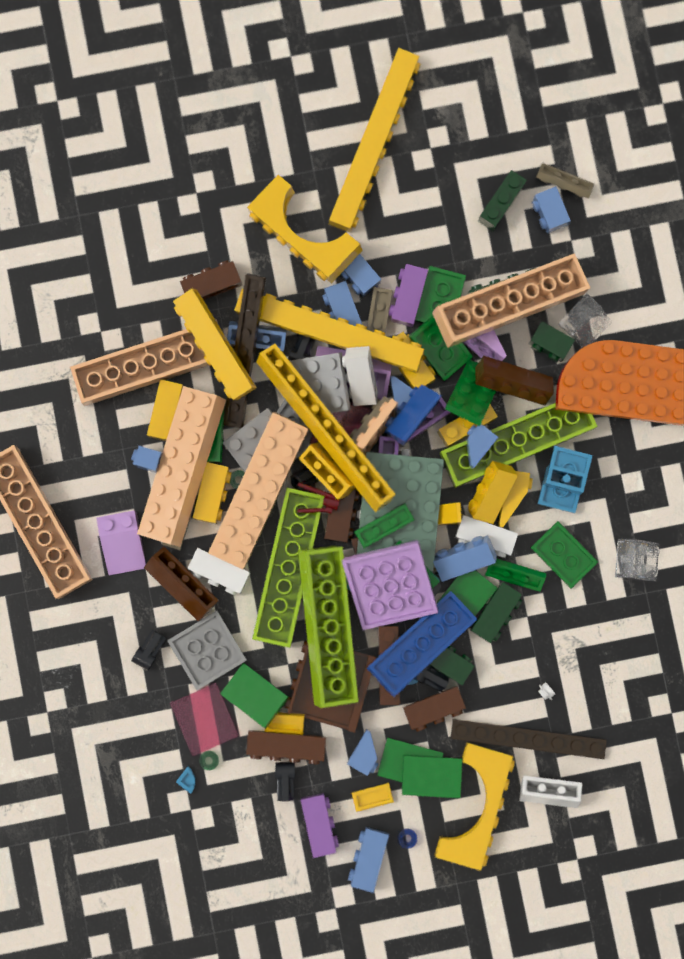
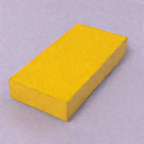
[265,712,305,735]
[351,783,394,812]

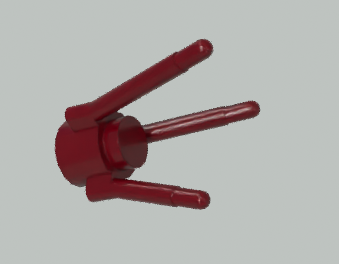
[297,483,340,514]

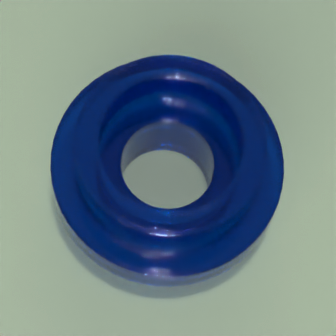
[398,829,417,849]

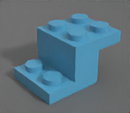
[537,446,593,514]

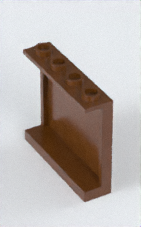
[285,641,376,733]

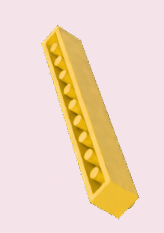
[329,48,421,233]
[234,289,424,373]
[256,344,396,513]

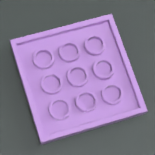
[342,540,438,630]

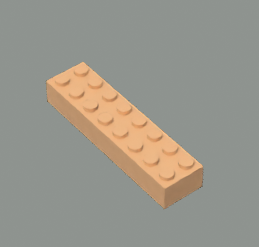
[432,253,590,348]
[70,319,218,406]
[137,386,226,547]
[208,412,309,569]
[0,445,93,599]

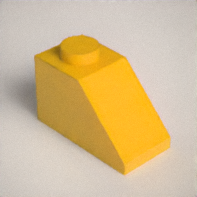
[438,503,462,526]

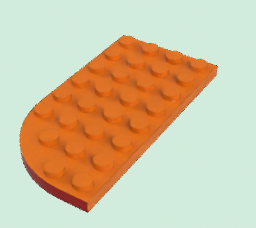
[555,340,684,426]

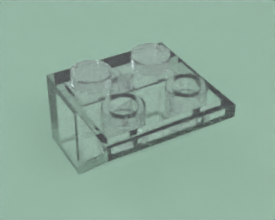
[558,294,612,347]
[615,539,660,582]

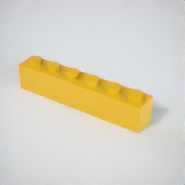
[173,289,257,400]

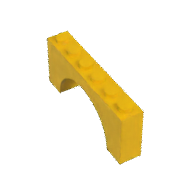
[247,175,363,284]
[434,742,515,871]

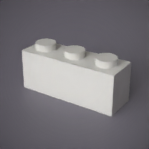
[342,346,378,406]
[455,515,518,558]
[188,548,251,595]
[520,776,582,808]

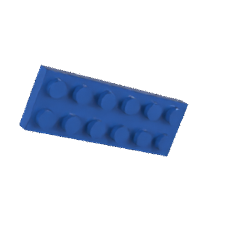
[367,591,477,697]

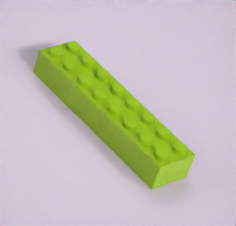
[439,403,598,489]
[252,488,324,648]
[298,546,358,708]

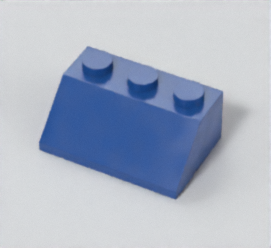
[385,385,441,446]

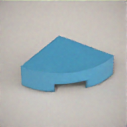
[176,766,196,794]

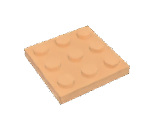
[356,398,398,457]

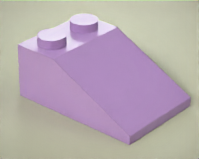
[462,330,507,361]
[96,510,146,575]

